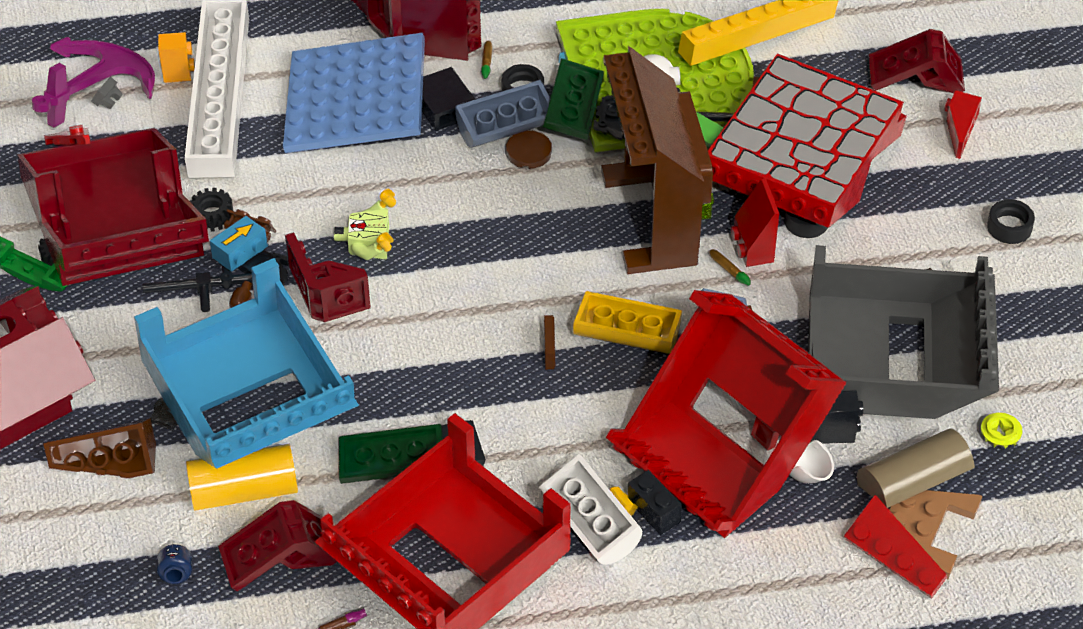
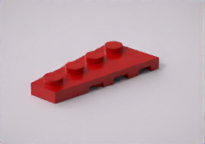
[844,495,948,599]

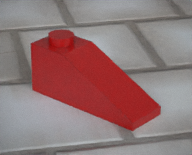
[944,90,982,159]

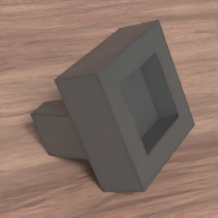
[91,76,123,109]

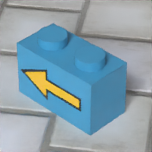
[209,216,268,272]

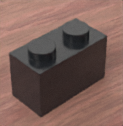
[628,470,682,535]

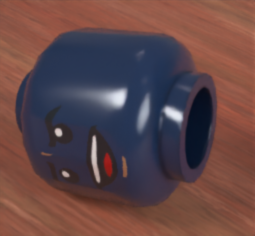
[157,544,192,584]

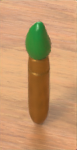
[481,40,492,79]
[709,249,751,286]

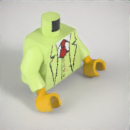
[334,189,396,260]

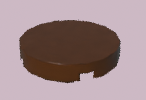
[506,130,552,169]

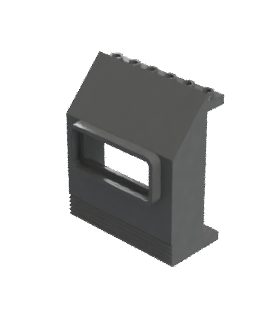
[808,245,999,419]

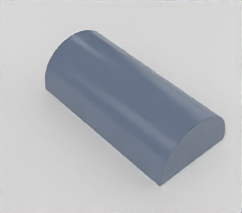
[455,80,550,148]

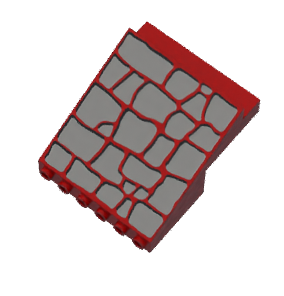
[708,53,907,228]

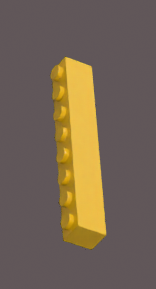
[678,0,838,66]

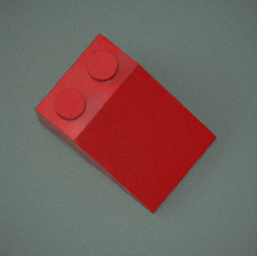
[731,178,779,267]

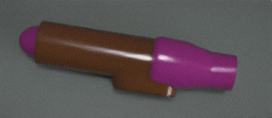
[318,608,367,629]

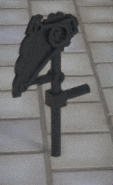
[593,88,733,140]
[142,250,288,312]

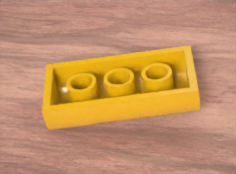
[573,291,682,354]
[186,444,298,511]

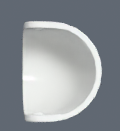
[789,440,834,484]

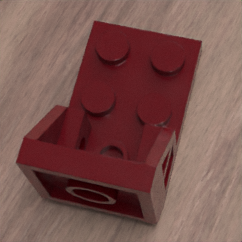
[869,29,965,93]
[285,232,371,322]
[218,500,337,591]

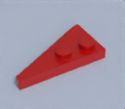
[44,124,90,145]

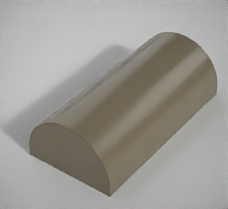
[857,428,975,508]

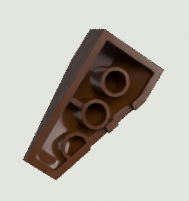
[43,419,156,478]

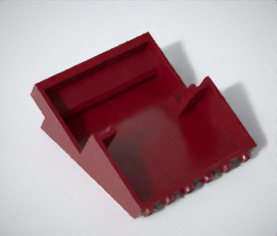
[17,128,209,286]

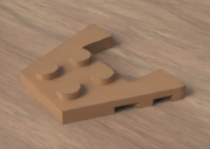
[889,490,983,579]

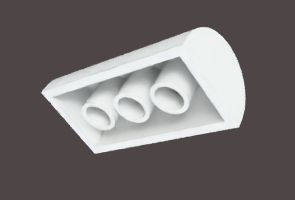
[539,454,642,565]

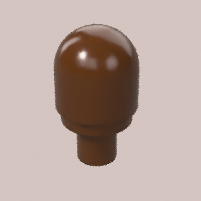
[229,281,252,308]

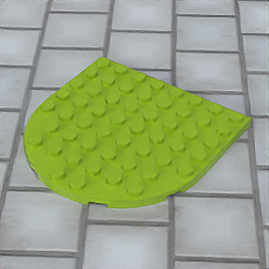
[556,9,754,152]

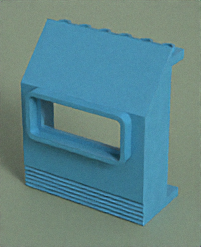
[134,258,359,469]

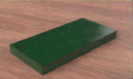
[543,58,605,140]
[339,424,443,484]

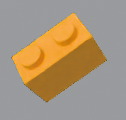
[158,32,195,83]

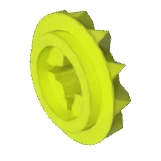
[981,413,1023,449]

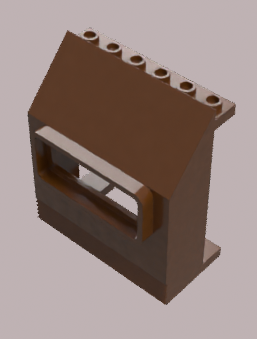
[601,46,713,275]

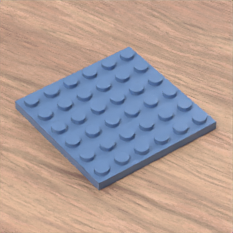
[283,33,425,153]

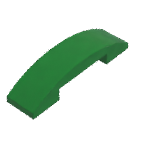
[0,236,68,291]

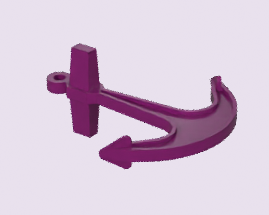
[32,37,155,128]

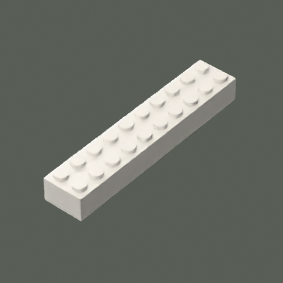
[185,0,249,178]

